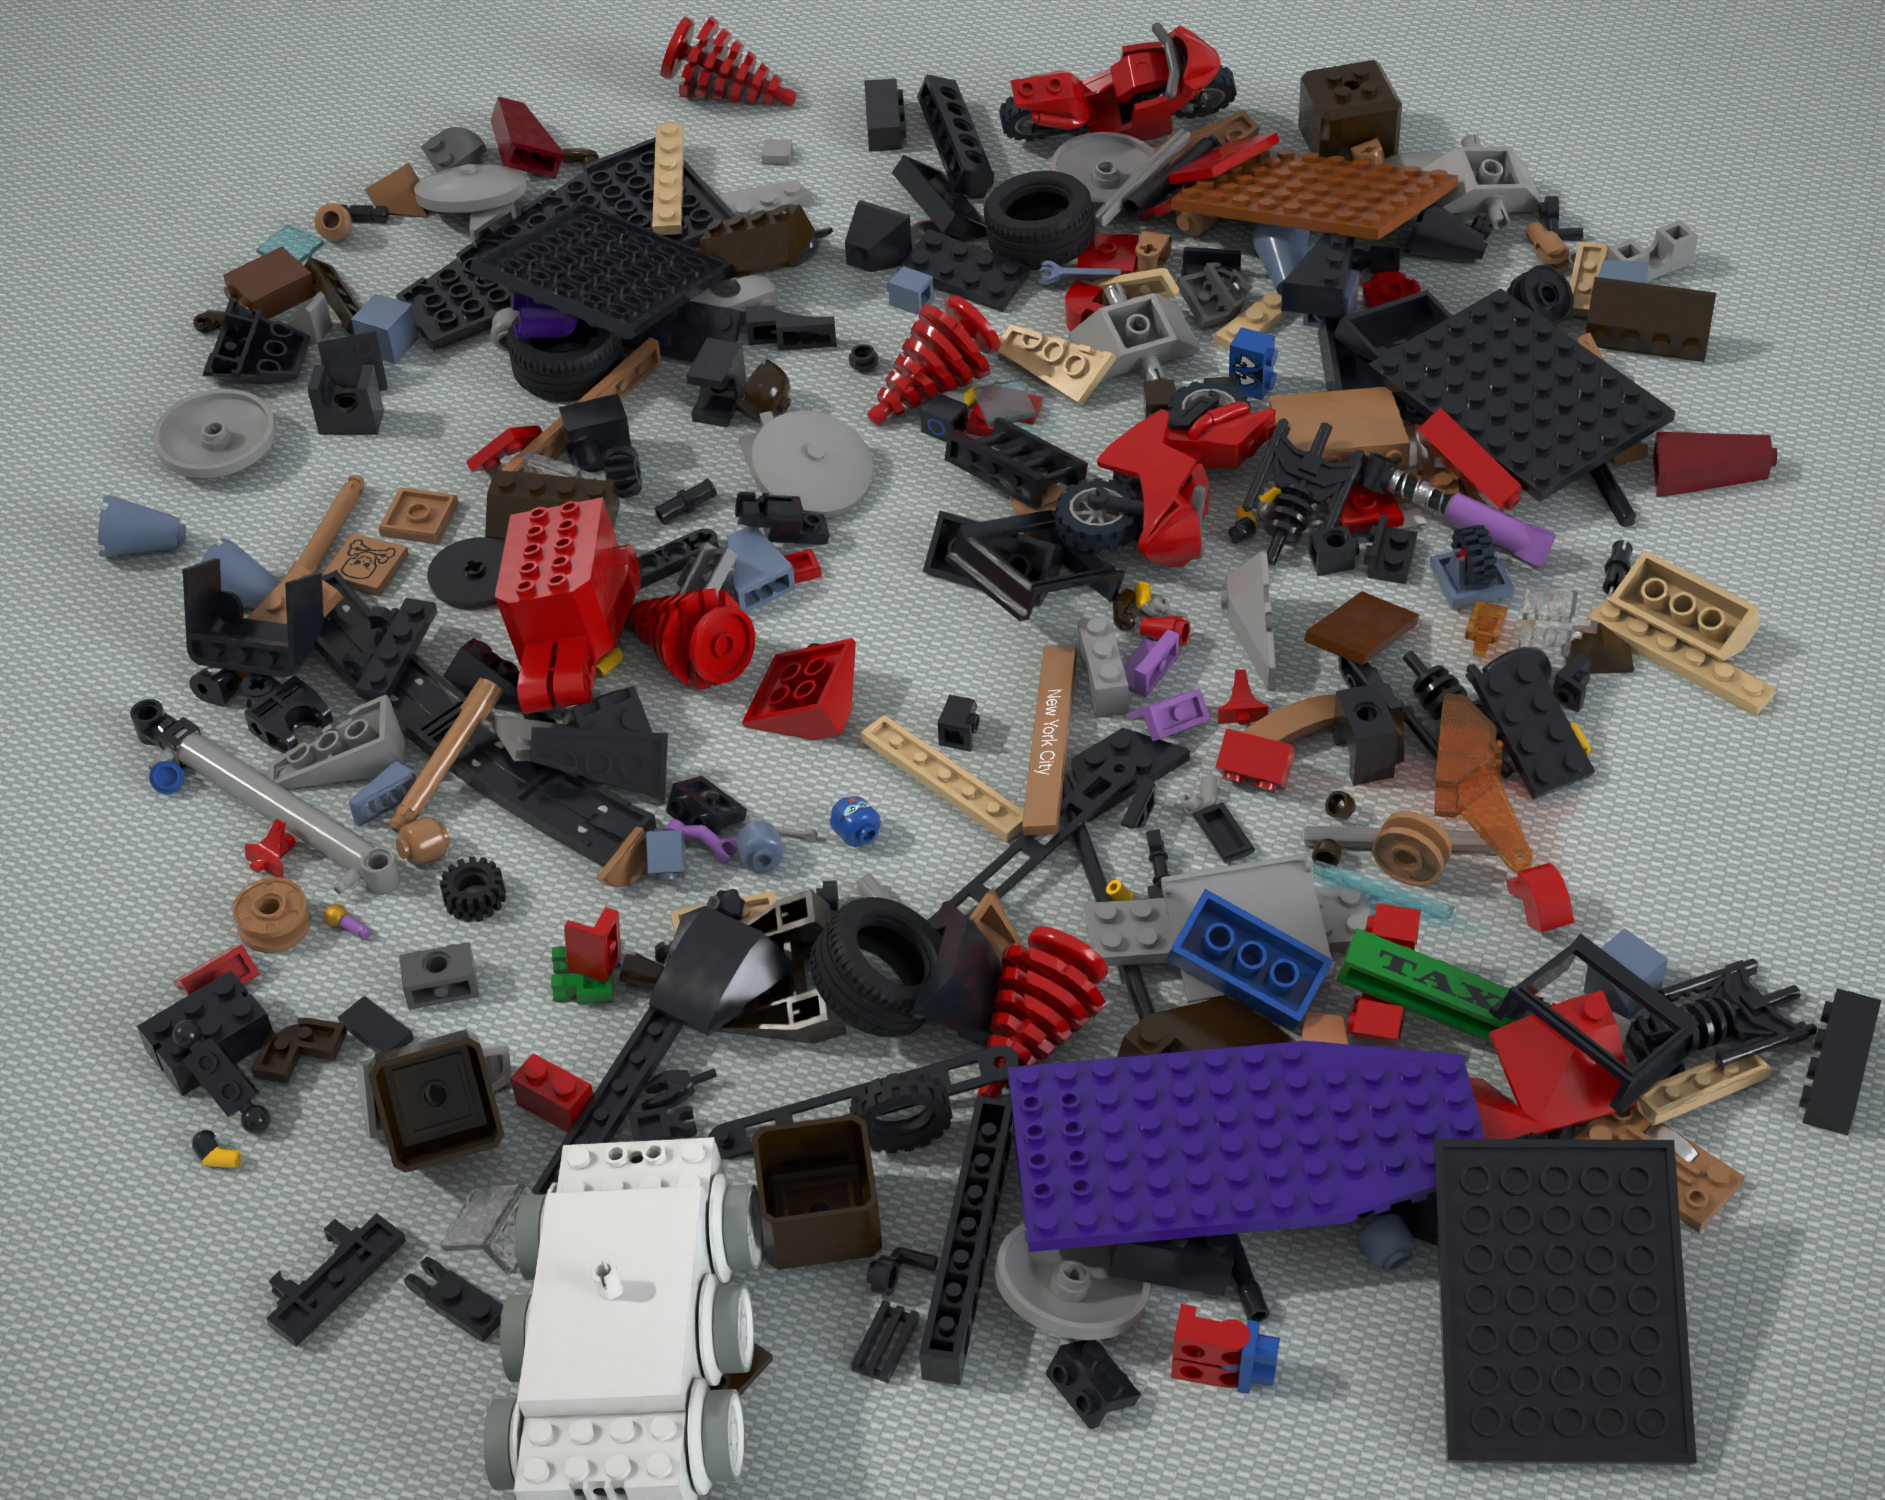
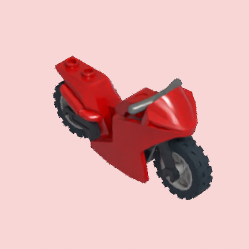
[999,22,1237,141]
[1056,380,1277,567]

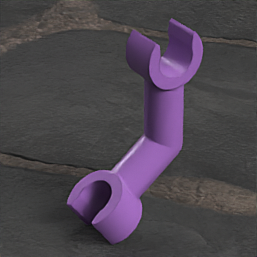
[663,820,737,864]

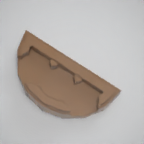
[595,827,647,887]

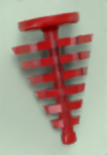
[660,16,796,106]
[867,295,1001,425]
[626,588,756,690]
[977,926,1108,1099]

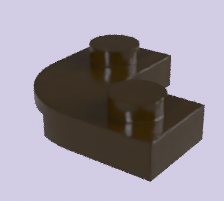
[251,1018,348,1084]

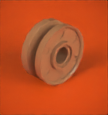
[1372,811,1452,886]
[233,877,311,953]

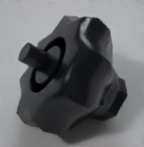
[707,889,746,921]

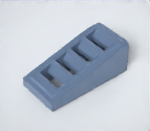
[349,761,416,826]

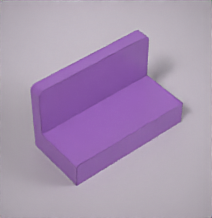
[1123,629,1179,697]
[1128,688,1210,741]

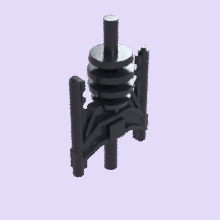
[1242,418,1365,566]
[1403,651,1514,788]
[1644,958,1817,1067]

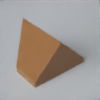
[364,163,428,218]
[969,887,1022,963]

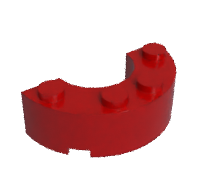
[1346,903,1421,1047]

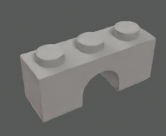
[1607,220,1698,281]
[690,272,779,326]
[1077,616,1129,717]

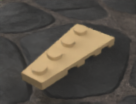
[997,324,1117,406]

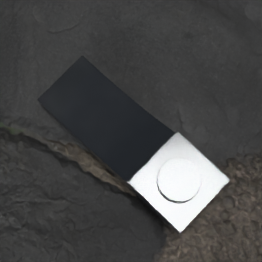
[746,306,837,351]

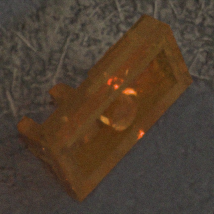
[1465,601,1508,658]

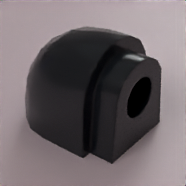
[189,667,240,705]

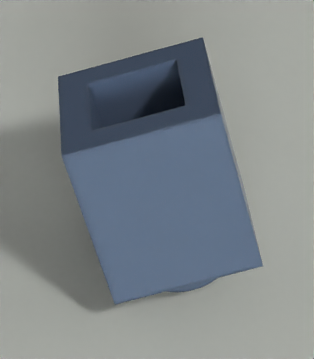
[887,266,934,315]
[646,830,686,880]

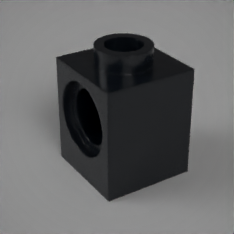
[1308,525,1360,576]

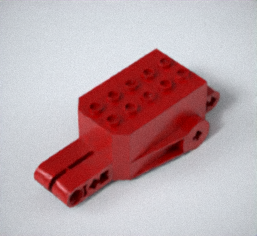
[495,498,641,714]

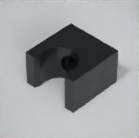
[686,338,747,428]
[307,365,384,435]
[559,393,632,477]
[1333,683,1398,786]

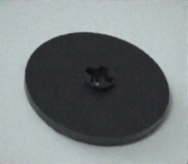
[427,537,505,608]

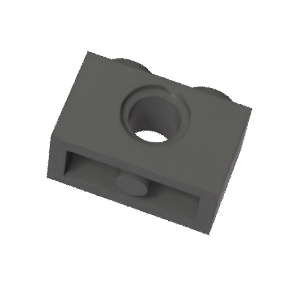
[399,942,479,1010]

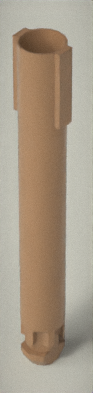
[284,475,365,578]
[389,678,503,833]

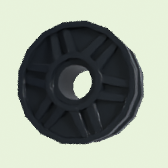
[1508,264,1574,325]

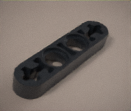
[637,529,719,589]

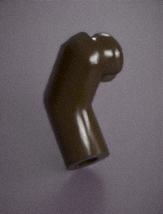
[562,148,599,166]
[193,310,225,333]
[1112,588,1136,630]

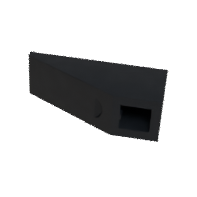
[443,638,520,706]

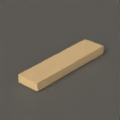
[1635,1055,1772,1126]

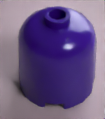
[513,293,580,339]

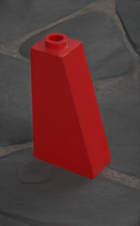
[1418,407,1522,512]

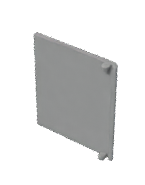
[1161,853,1336,1003]

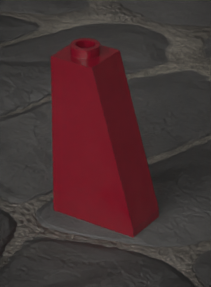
[490,96,564,178]
[1652,432,1778,497]

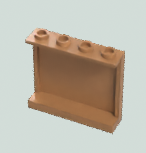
[1269,387,1410,474]

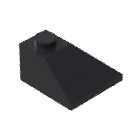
[845,200,912,272]

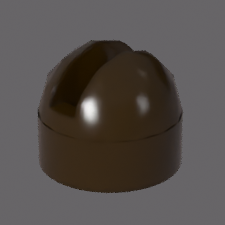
[1325,790,1356,820]
[1312,838,1342,869]

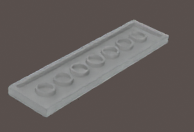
[1084,885,1371,966]

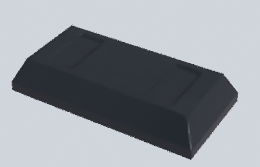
[1192,802,1255,864]

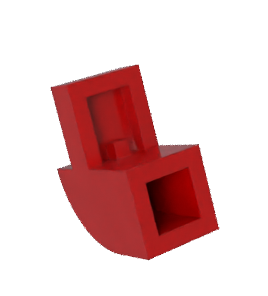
[1065,280,1105,332]
[1506,863,1575,932]

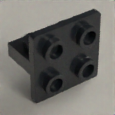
[318,332,388,391]

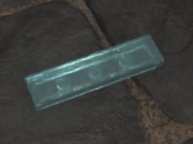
[1312,860,1455,920]

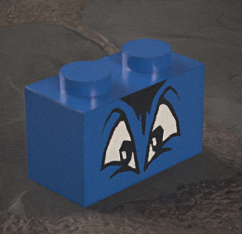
[1229,327,1278,401]

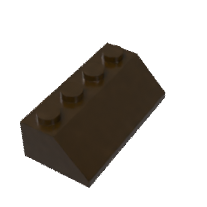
[700,204,816,281]
[1585,277,1716,362]
[485,470,620,542]

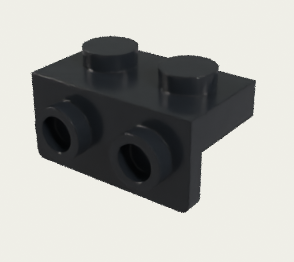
[1046,1340,1141,1429]

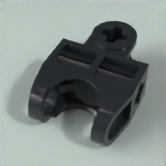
[241,673,333,754]

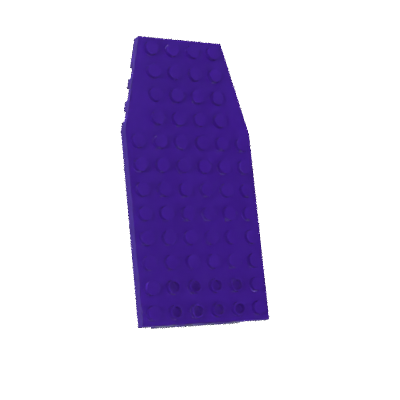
[1008,1041,1485,1252]

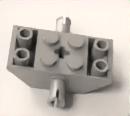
[1422,134,1541,230]
[1068,283,1200,381]

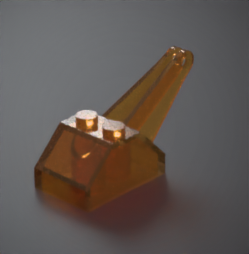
[1435,693,1533,873]

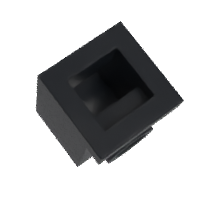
[937,694,980,752]

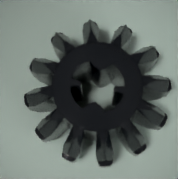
[604,446,642,499]

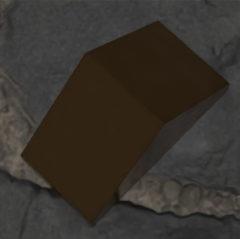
[1563,622,1634,674]

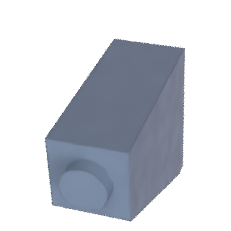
[727,527,795,613]

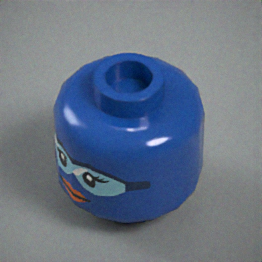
[830,796,881,847]

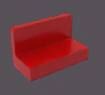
[564,907,621,982]
[173,944,260,996]

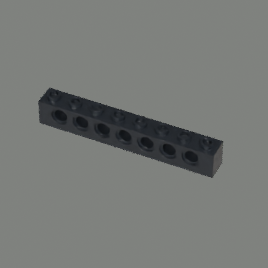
[919,1096,1014,1385]

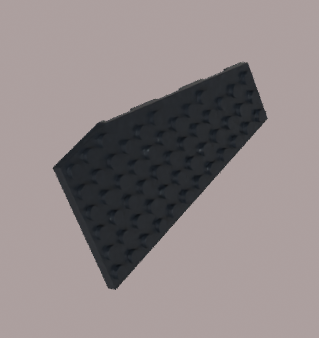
[396,137,736,351]

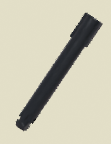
[1123,135,1218,218]

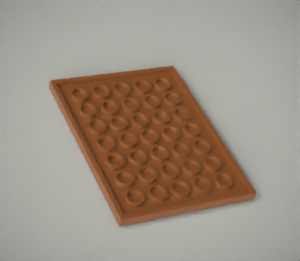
[1171,148,1458,241]

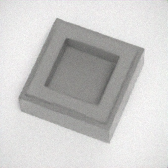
[762,139,793,165]

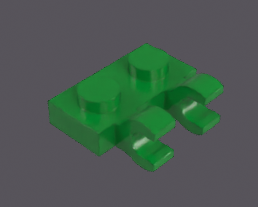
[551,946,613,1003]

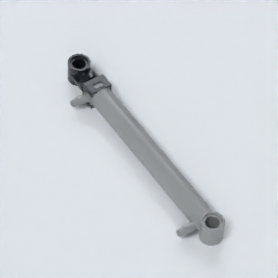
[130,699,401,895]

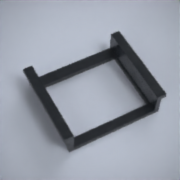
[945,509,1126,621]
[1489,933,1700,1115]

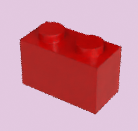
[1215,728,1296,793]
[510,1053,593,1133]

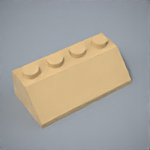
[1608,550,1761,662]

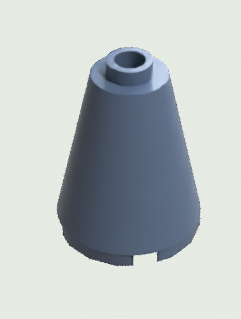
[1252,223,1310,295]
[98,495,186,557]
[201,538,281,609]

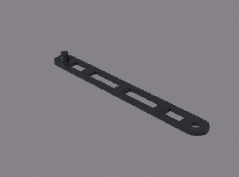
[927,756,1137,939]
[708,1045,1019,1159]

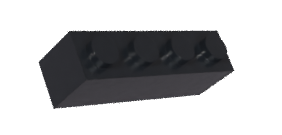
[1798,988,1881,1136]

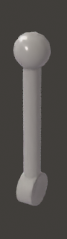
[749,819,818,842]

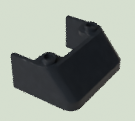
[182,558,324,678]

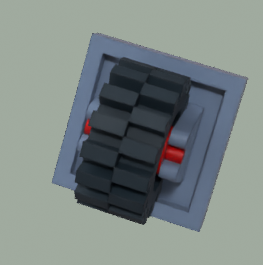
[1429,524,1514,609]

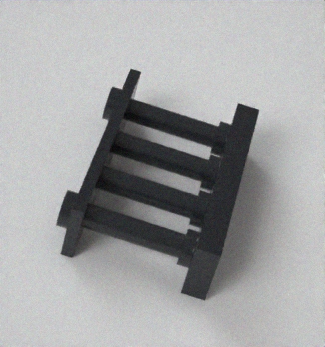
[944,417,1088,508]

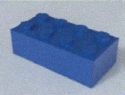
[1166,889,1334,1032]

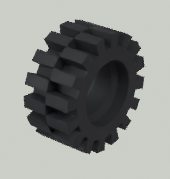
[440,856,506,922]

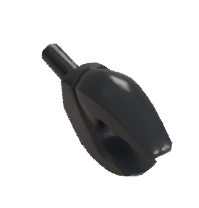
[641,1069,717,1111]

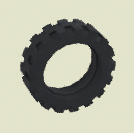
[849,1071,953,1154]

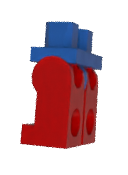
[1171,1304,1280,1394]

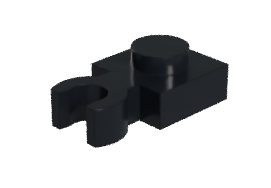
[629,1106,697,1141]

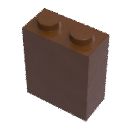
[223,246,316,319]

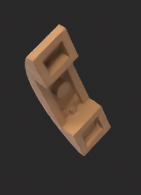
[1243,695,1336,743]

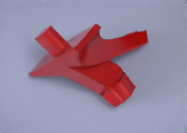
[1218,669,1268,725]
[245,819,296,878]

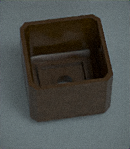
[1298,60,1402,161]
[369,1029,505,1173]
[752,1114,883,1270]

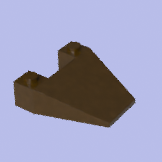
[716,890,846,1044]
[1117,996,1292,1057]

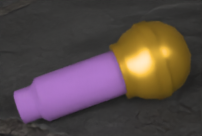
[323,903,371,939]

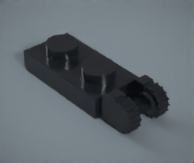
[404,1256,503,1342]

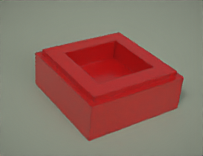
[784,549,822,584]

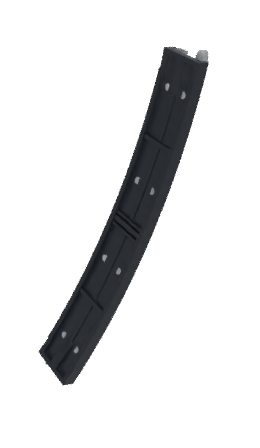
[313,570,657,867]

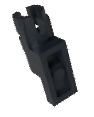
[735,492,830,544]

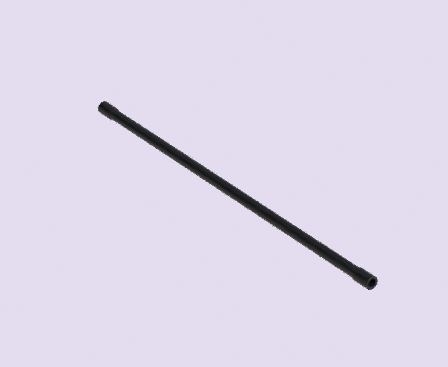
[1062,774,1270,1322]

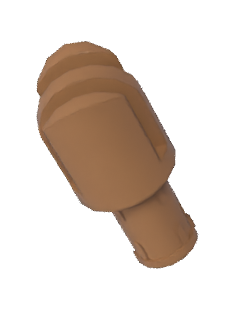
[1525,222,1569,273]

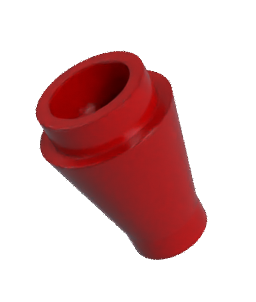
[1140,616,1191,646]

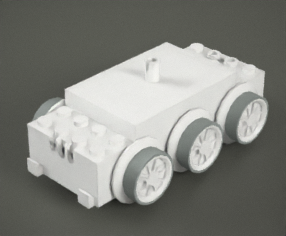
[484,1137,763,1500]

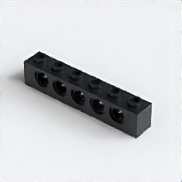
[917,74,994,198]

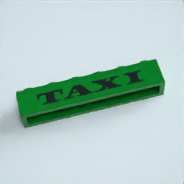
[1336,928,1552,1044]

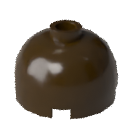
[735,359,792,421]

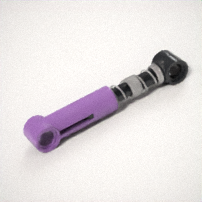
[1358,453,1556,566]

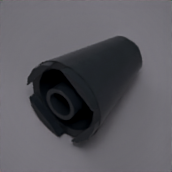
[1404,202,1488,263]

